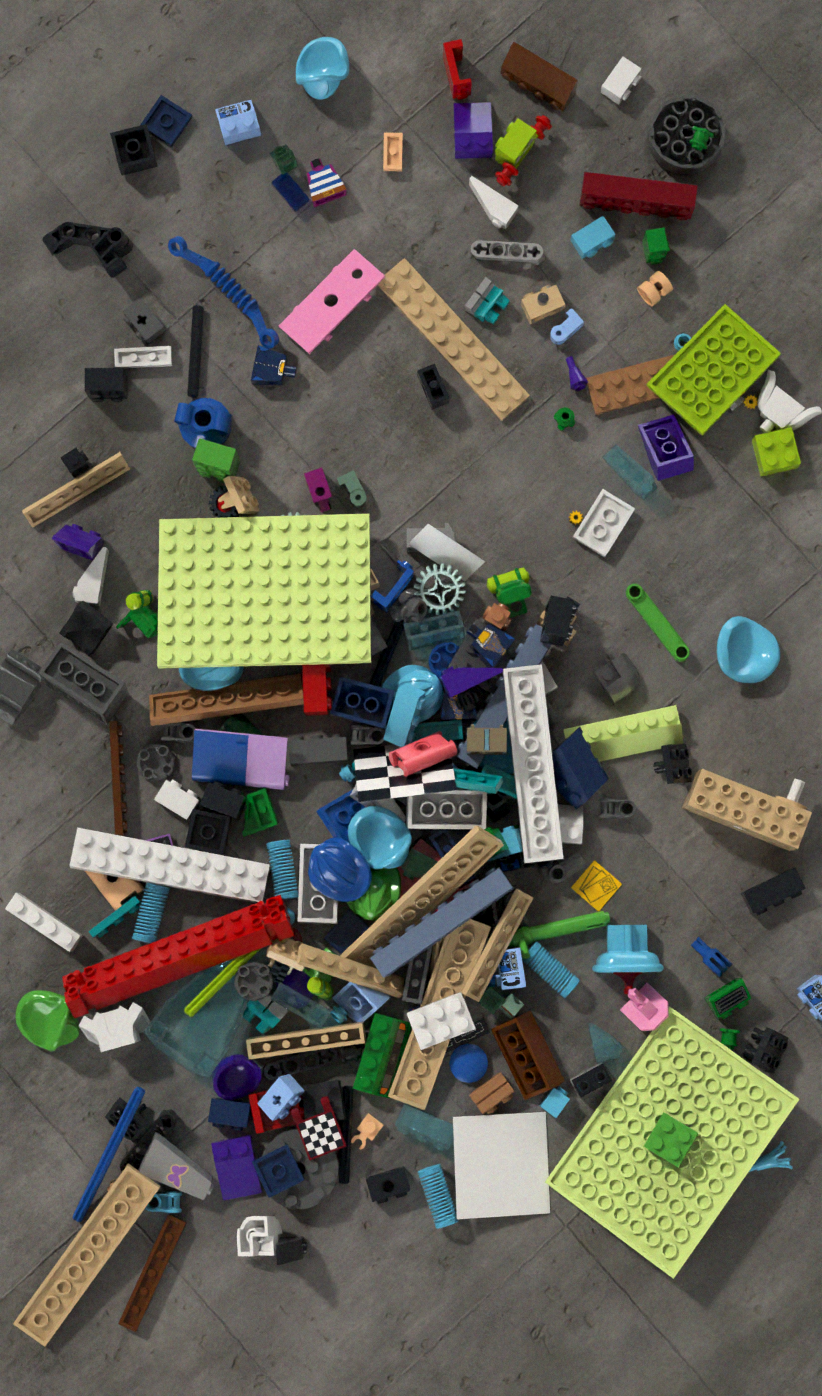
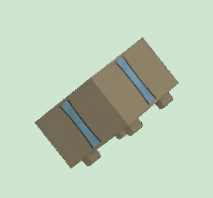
[467,724,507,755]

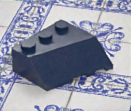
[552,727,609,810]

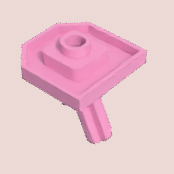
[620,983,669,1031]

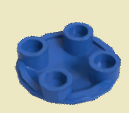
[428,642,459,678]
[449,1043,488,1083]

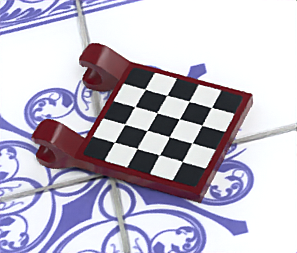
[291,1096,346,1161]

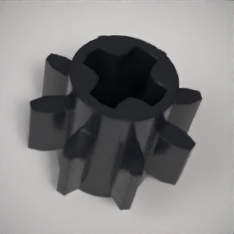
[455,689,480,713]

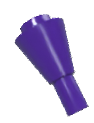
[566,356,588,391]

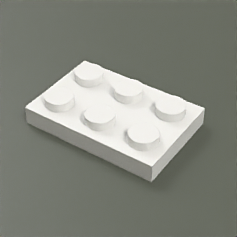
[573,489,635,557]
[407,991,476,1050]

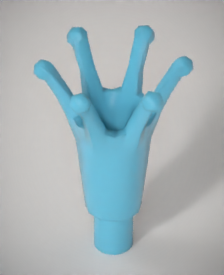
[749,1141,793,1172]

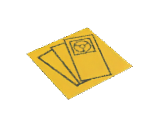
[571,860,622,912]

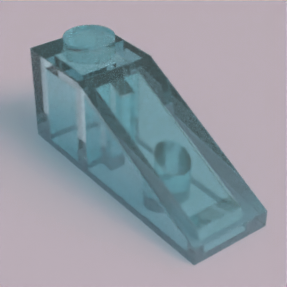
[603,445,658,500]
[271,982,331,1028]

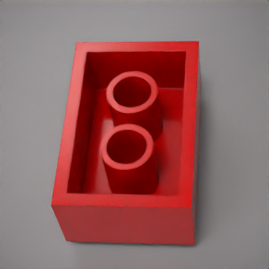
[302,664,332,716]

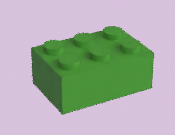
[192,438,240,483]

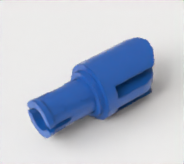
[691,937,733,978]

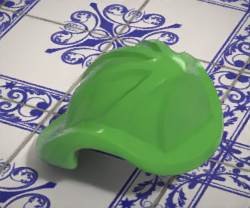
[346,867,401,921]
[15,990,80,1052]

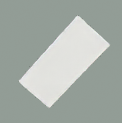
[409,524,485,581]

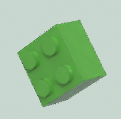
[643,1112,699,1168]

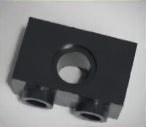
[417,363,449,410]
[366,1166,410,1204]

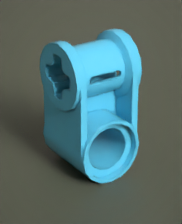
[146,1191,182,1213]

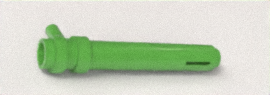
[508,911,610,959]

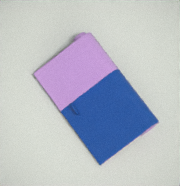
[192,729,289,790]

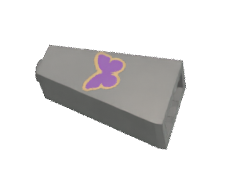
[139,1132,214,1200]

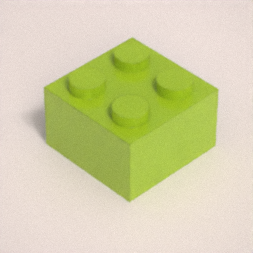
[752,427,801,476]

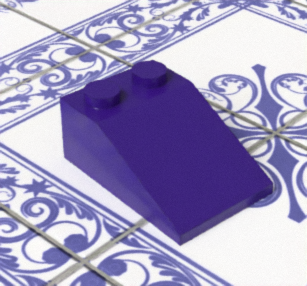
[453,102,493,159]
[638,415,694,481]
[52,524,104,561]
[439,666,503,698]
[211,1134,262,1200]

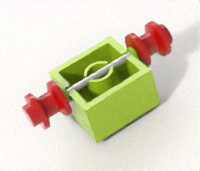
[495,115,552,187]

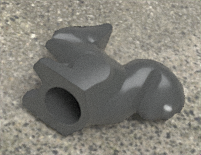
[389,588,427,623]

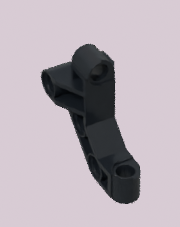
[42,222,133,278]

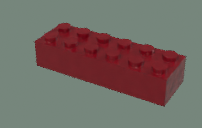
[579,172,698,221]

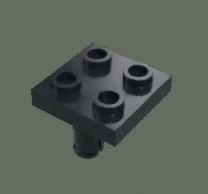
[743,1027,789,1074]

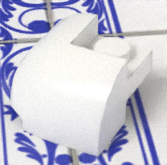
[237,1216,282,1256]

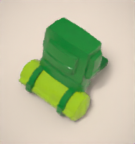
[486,567,532,618]
[116,589,158,638]

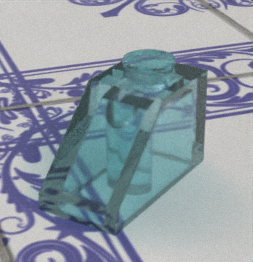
[587,1023,622,1063]

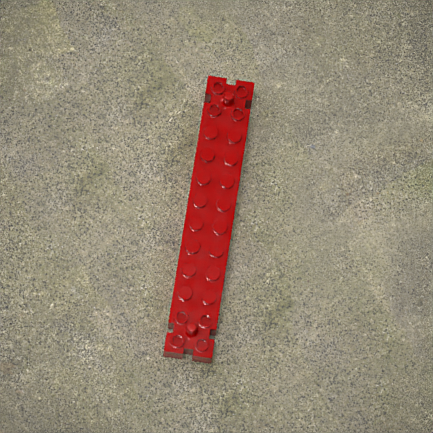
[62,894,294,1018]

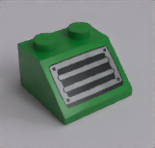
[704,978,751,1019]

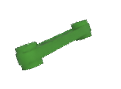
[625,584,690,662]

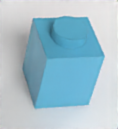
[539,1086,570,1118]

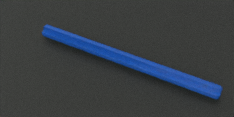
[72,1086,145,1222]

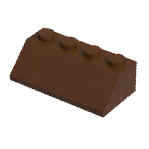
[501,42,578,112]
[491,1010,565,1100]

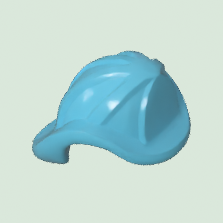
[296,37,350,100]
[381,665,444,723]
[179,666,244,691]
[348,806,412,869]

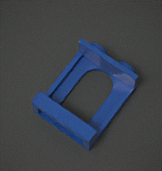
[371,560,414,613]

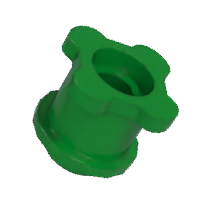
[690,126,714,151]
[554,407,575,430]
[720,1028,740,1050]

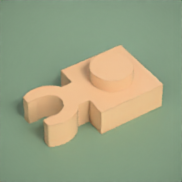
[351,1113,384,1150]

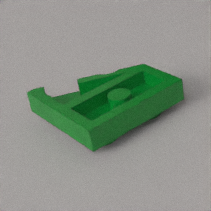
[242,788,279,837]

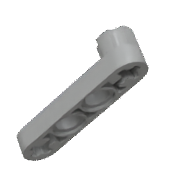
[471,240,545,265]

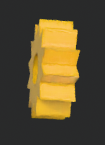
[743,395,758,409]
[568,510,583,525]

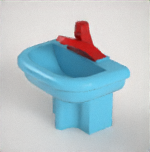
[592,925,664,995]

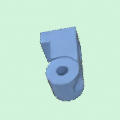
[550,308,584,345]

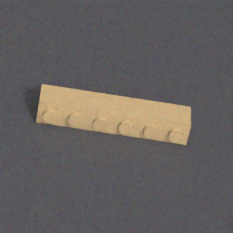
[246,1021,367,1059]

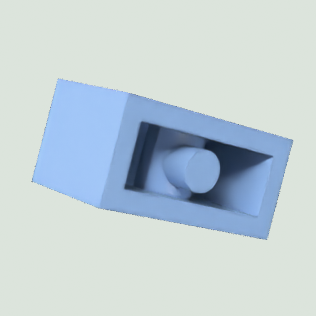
[257,1074,304,1121]

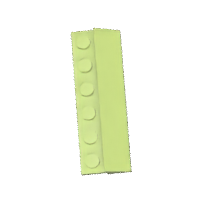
[563,705,683,762]

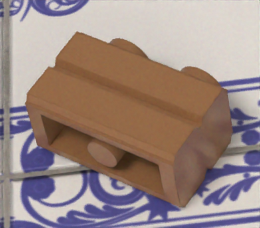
[469,1072,515,1115]

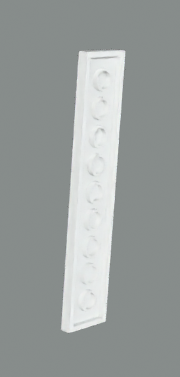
[503,665,563,863]

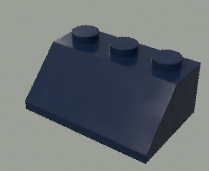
[330,677,395,729]

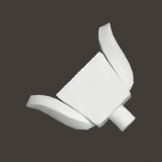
[758,370,822,433]

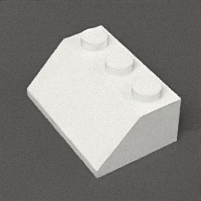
[557,804,583,845]

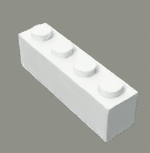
[5,893,83,952]

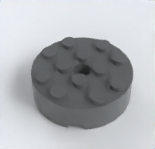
[648,95,726,175]
[262,1128,339,1209]

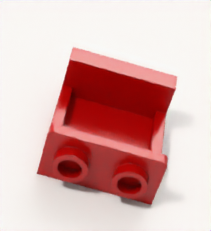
[443,39,472,100]
[249,1090,304,1134]

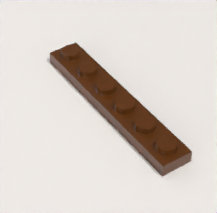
[109,721,128,837]
[118,1214,186,1332]

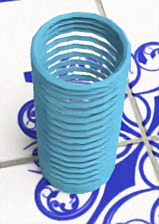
[266,840,299,900]
[132,883,170,943]
[522,942,580,998]
[417,1164,459,1229]

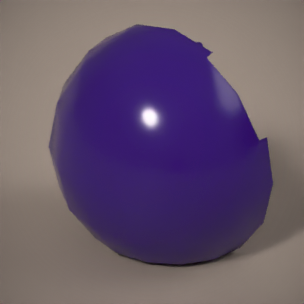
[212,1054,262,1101]

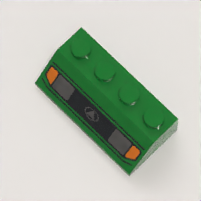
[353,1012,412,1098]

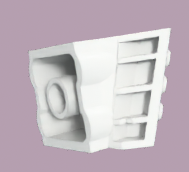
[79,1002,151,1052]

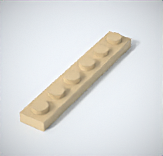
[22,452,130,528]
[461,889,533,1002]
[297,943,404,998]

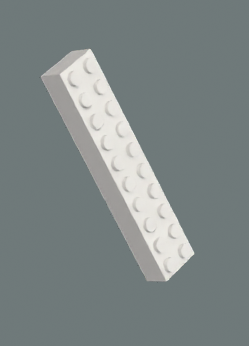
[70,827,269,903]

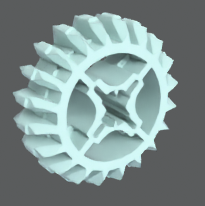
[414,563,466,615]

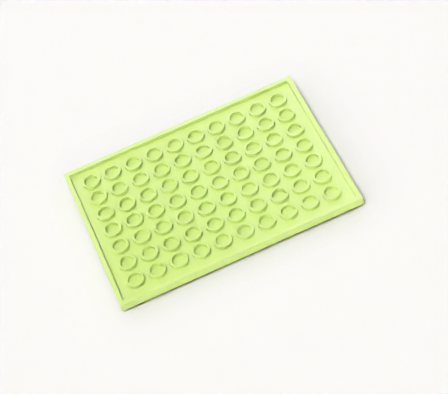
[157,514,371,668]
[545,1006,800,1279]

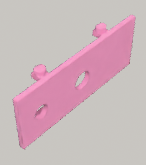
[279,249,385,354]

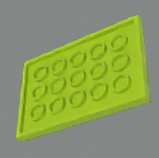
[646,304,781,436]

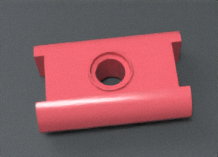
[389,731,457,777]

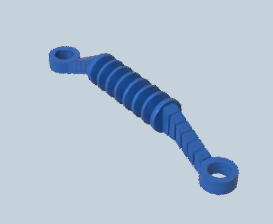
[168,236,279,349]

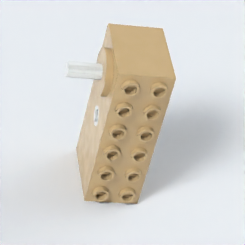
[682,769,812,851]

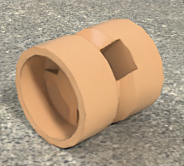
[637,271,673,307]

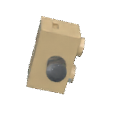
[521,285,565,324]

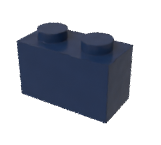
[208,1097,251,1130]

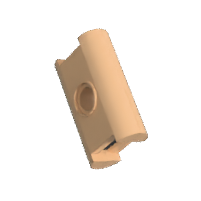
[85,871,145,911]

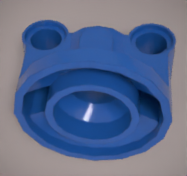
[174,398,232,448]

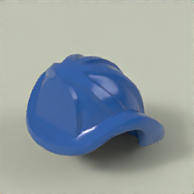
[308,837,372,902]

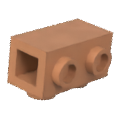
[483,603,512,632]

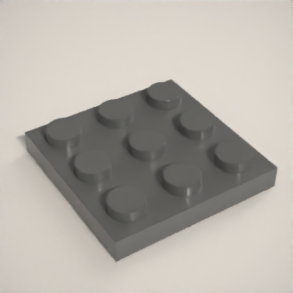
[447,619,519,694]

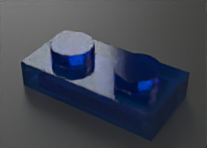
[271,171,310,212]

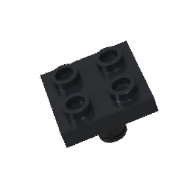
[653,744,692,784]
[105,1097,149,1143]

